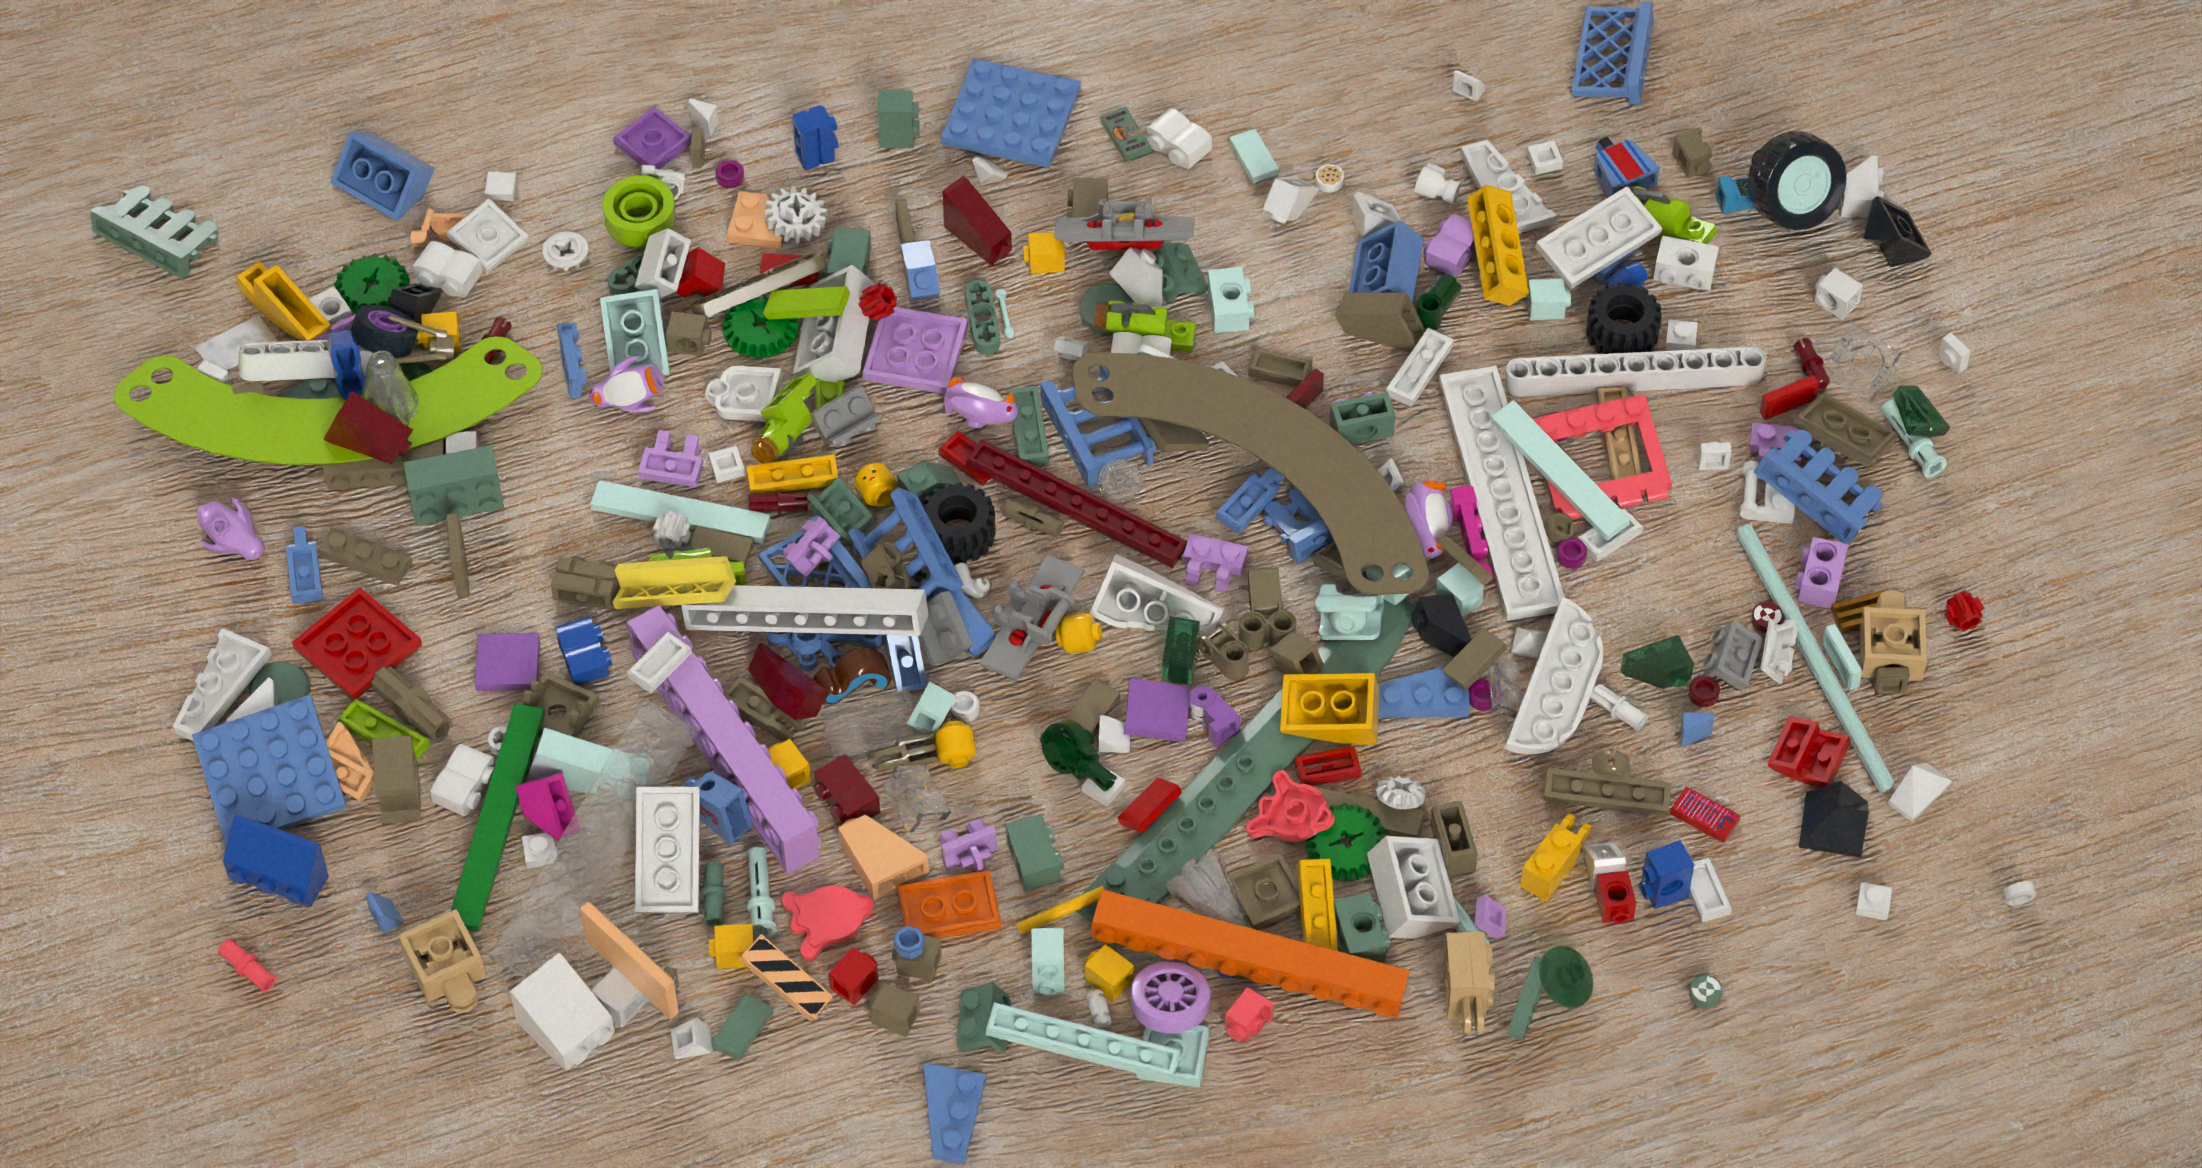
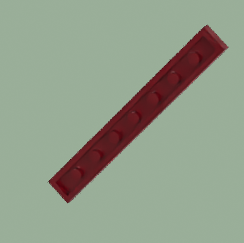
[966,439,1188,568]

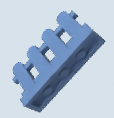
[1754,430,1883,545]
[1263,488,1394,564]

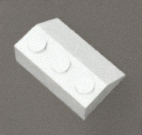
[1367,836,1460,939]

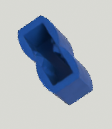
[328,329,367,400]
[555,617,613,686]

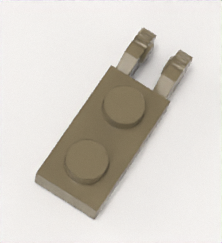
[723,676,806,742]

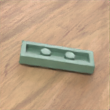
[1008,386,1049,465]

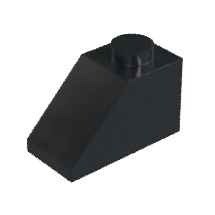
[388,284,441,324]
[1411,593,1472,657]

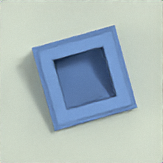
[1680,712,1714,747]
[366,892,403,933]

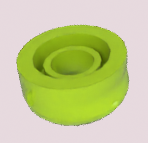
[602,175,676,248]

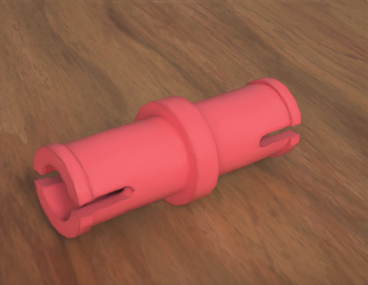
[218,938,277,992]

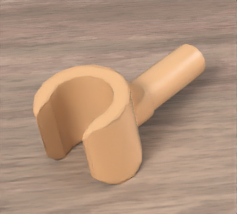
[411,208,435,247]

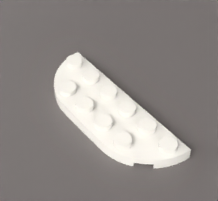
[1503,597,1603,754]

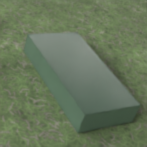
[711,993,774,1061]

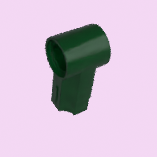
[1416,274,1461,330]

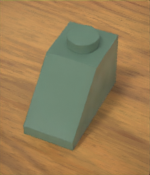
[897,462,964,505]

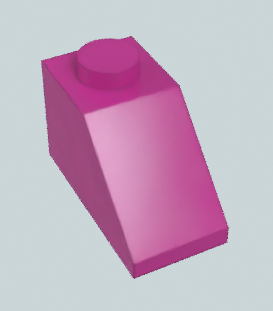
[515,772,580,840]

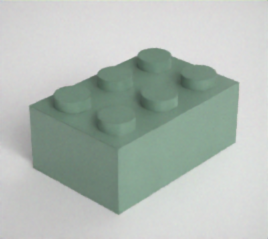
[403,445,504,525]

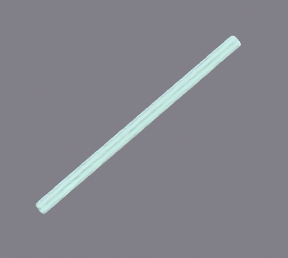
[1736,524,1894,792]

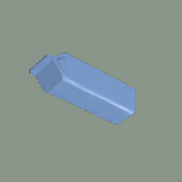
[920,577,996,658]

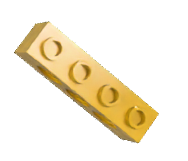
[1467,185,1529,306]

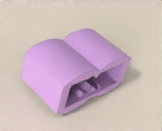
[1423,214,1476,278]

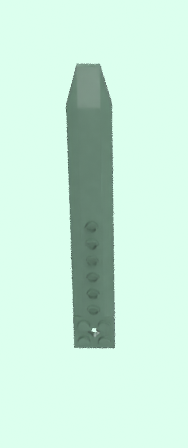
[1076,599,1415,923]

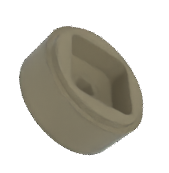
[1544,512,1576,544]

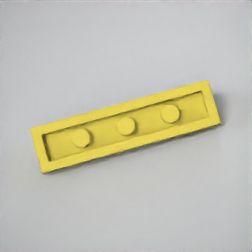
[613,556,736,609]

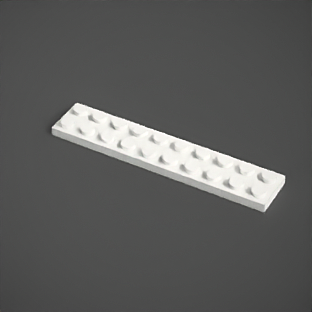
[1439,366,1564,621]

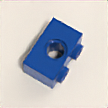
[1639,840,1694,909]

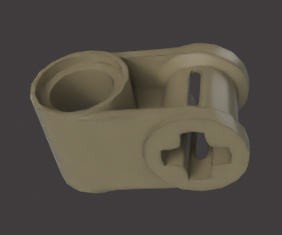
[861,540,911,589]
[1196,621,1249,680]

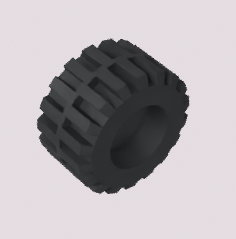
[1586,283,1662,354]
[922,482,996,564]

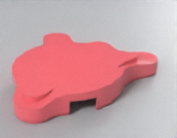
[1246,770,1335,842]
[782,885,874,961]

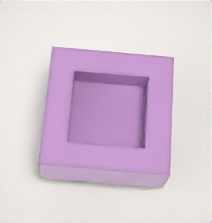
[1475,895,1507,939]

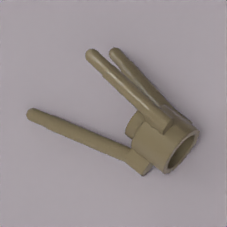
[388,315,454,364]

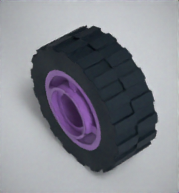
[350,304,418,358]

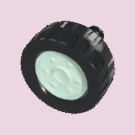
[1747,131,1847,231]

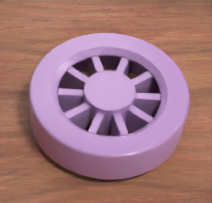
[1130,962,1210,1033]

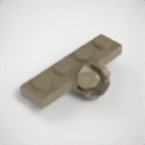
[1544,750,1672,816]

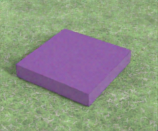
[613,107,692,169]
[475,633,540,691]
[1124,678,1190,742]

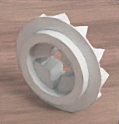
[542,231,589,272]
[1376,775,1426,809]

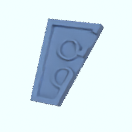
[1378,665,1470,718]
[923,1063,986,1165]

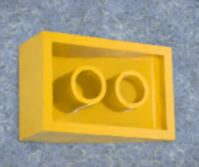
[1280,673,1380,745]

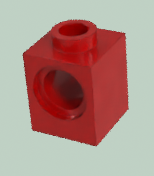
[1595,871,1636,923]
[828,947,879,1006]

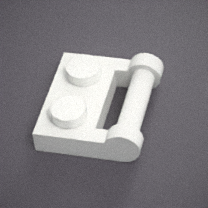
[1740,461,1795,524]

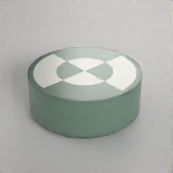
[1689,975,1722,1008]

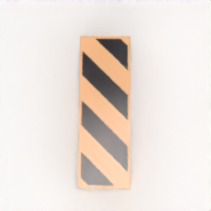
[739,934,833,1022]

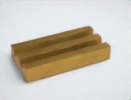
[1831,589,1889,634]

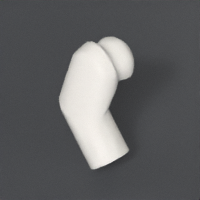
[954,563,990,598]

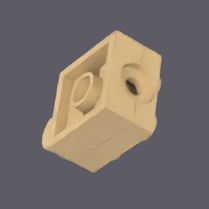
[1859,590,1927,681]
[398,909,486,1013]
[1443,932,1495,1034]

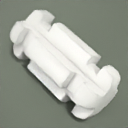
[1087,989,1111,1029]

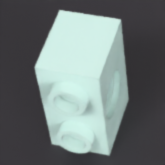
[1207,267,1254,333]
[1031,928,1065,995]

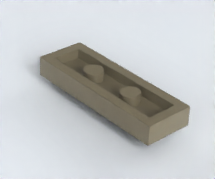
[317,527,412,586]

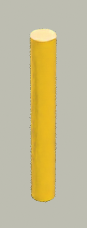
[1017,886,1105,935]

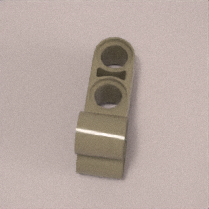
[1239,567,1297,651]

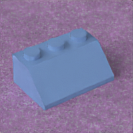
[330,131,435,220]
[1349,220,1423,303]

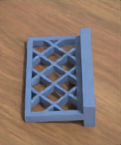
[1572,1,1654,104]
[758,515,872,642]

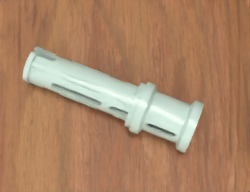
[1880,400,1947,478]
[747,847,777,938]

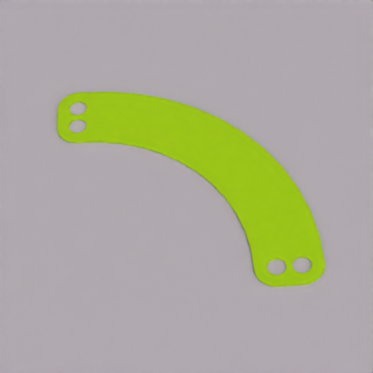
[114,336,542,465]

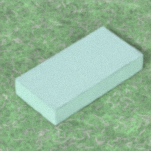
[1229,129,1279,184]
[1821,624,1862,691]

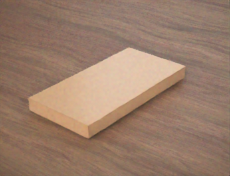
[580,902,679,1020]

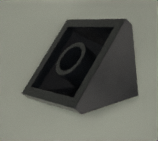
[1863,196,1932,267]
[1799,781,1869,858]

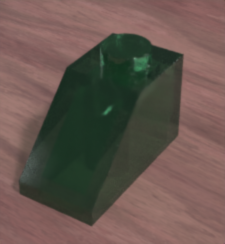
[1162,616,1200,685]
[1620,635,1694,689]

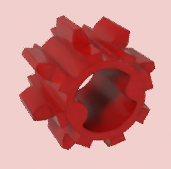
[859,282,897,321]
[1944,591,1985,632]

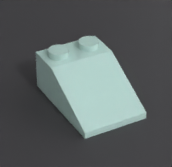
[600,289,670,376]

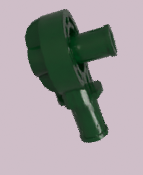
[1040,719,1117,792]

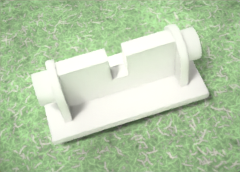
[1761,619,1799,685]

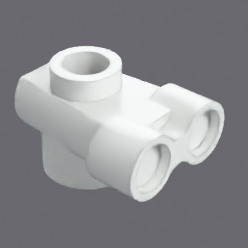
[641,165,684,200]

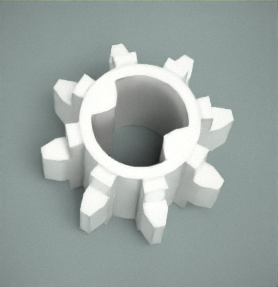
[653,511,691,550]

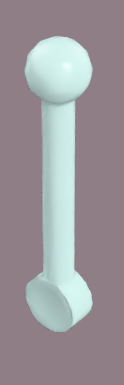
[995,289,1015,338]

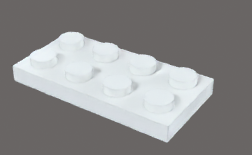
[1535,187,1662,290]
[635,787,700,913]

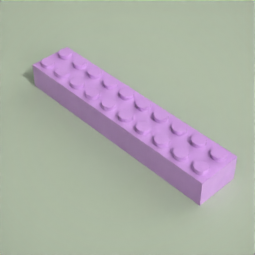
[627,605,821,874]

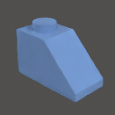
[900,240,940,302]
[883,635,927,694]

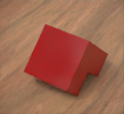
[675,247,725,298]

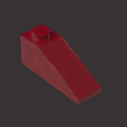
[748,643,828,720]

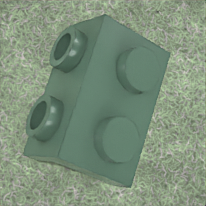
[1153,242,1208,303]
[806,477,877,544]
[957,983,1011,1053]

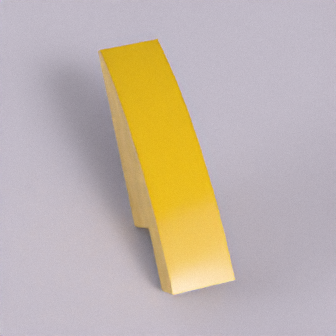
[236,261,331,341]

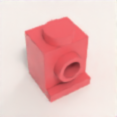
[1225,987,1274,1043]

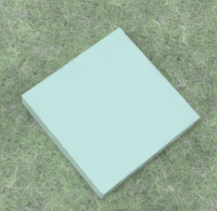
[1137,1025,1210,1088]

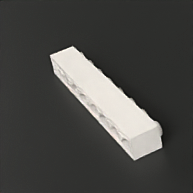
[681,585,929,636]

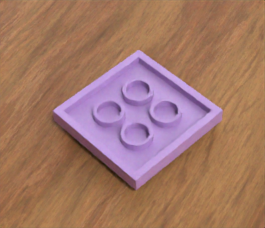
[862,307,968,394]

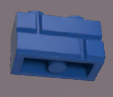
[792,105,839,170]

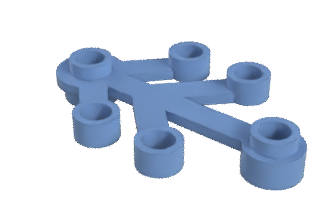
[766,632,883,671]

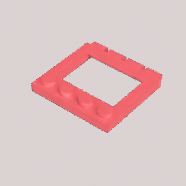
[1532,394,1672,519]

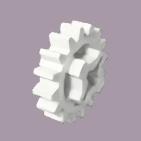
[764,187,827,243]

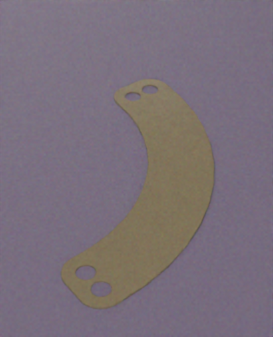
[1072,352,1429,595]

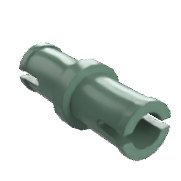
[701,862,726,927]

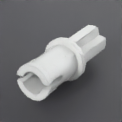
[1590,684,1648,731]

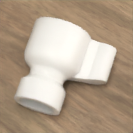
[1414,163,1461,204]

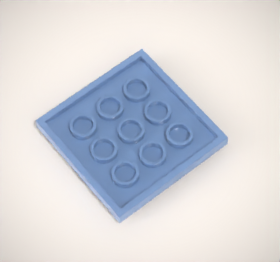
[941,58,1081,168]
[192,694,347,845]

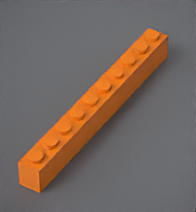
[1090,889,1410,1018]

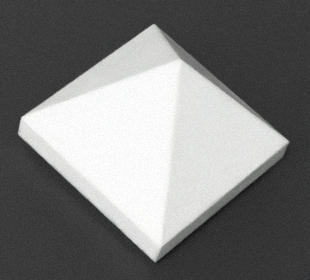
[972,157,1008,184]
[1378,459,1404,491]
[1511,627,1547,659]

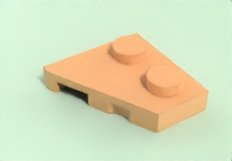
[727,191,782,249]
[326,722,374,803]

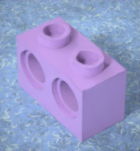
[1795,537,1848,609]

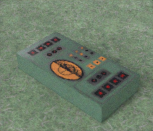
[1101,107,1151,162]

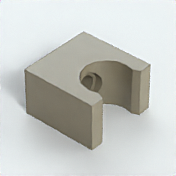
[372,735,422,824]

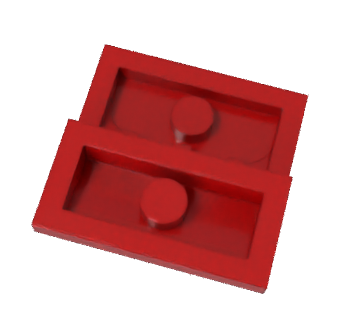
[1767,716,1850,788]

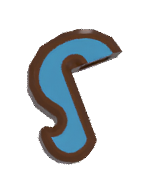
[813,647,892,704]

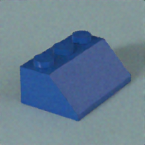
[223,814,329,906]

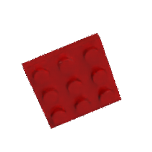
[292,587,422,700]

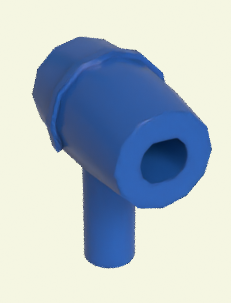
[1604,261,1649,295]

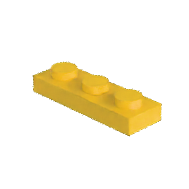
[746,454,838,494]
[1297,859,1338,951]

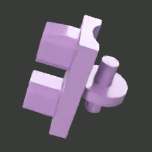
[783,517,840,578]
[940,818,998,871]

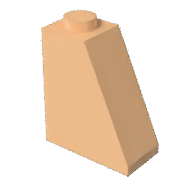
[838,815,929,900]

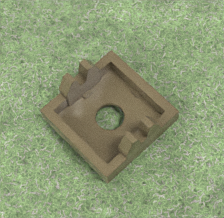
[522,672,599,738]

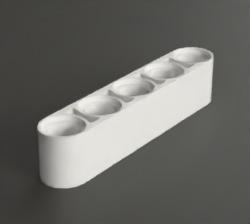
[239,340,384,381]

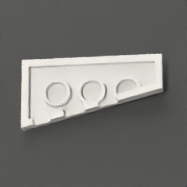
[1460,140,1557,233]
[173,628,272,741]

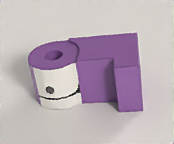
[1189,686,1240,748]

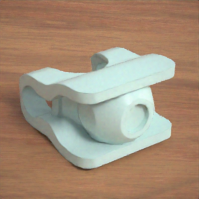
[1315,584,1384,640]

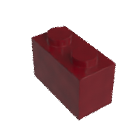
[813,754,880,824]

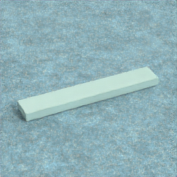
[1491,400,1630,541]
[590,480,771,544]
[985,1002,1181,1083]

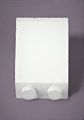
[510,953,615,1071]

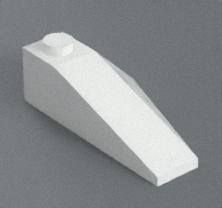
[1089,554,1224,636]

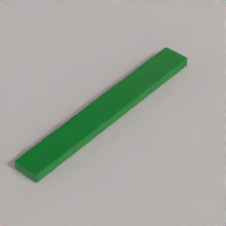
[450,704,545,932]

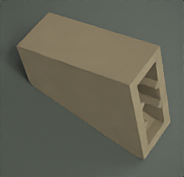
[1336,293,1426,353]

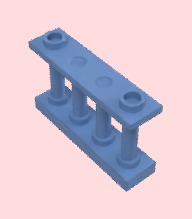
[1040,366,1156,488]
[848,487,964,598]

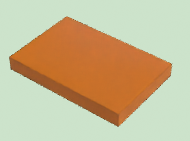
[897,869,1001,939]

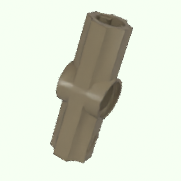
[371,666,452,741]

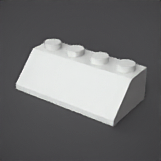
[793,265,875,383]

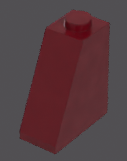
[942,176,1012,266]
[324,391,413,464]

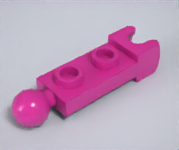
[1449,486,1493,584]

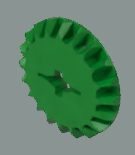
[334,254,410,314]
[723,294,799,358]
[1306,802,1386,881]

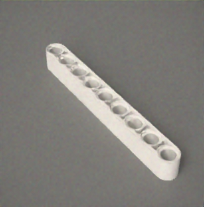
[1504,347,1766,397]

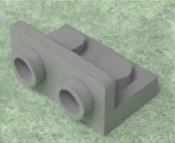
[809,385,883,448]
[918,591,973,665]
[1703,620,1763,690]

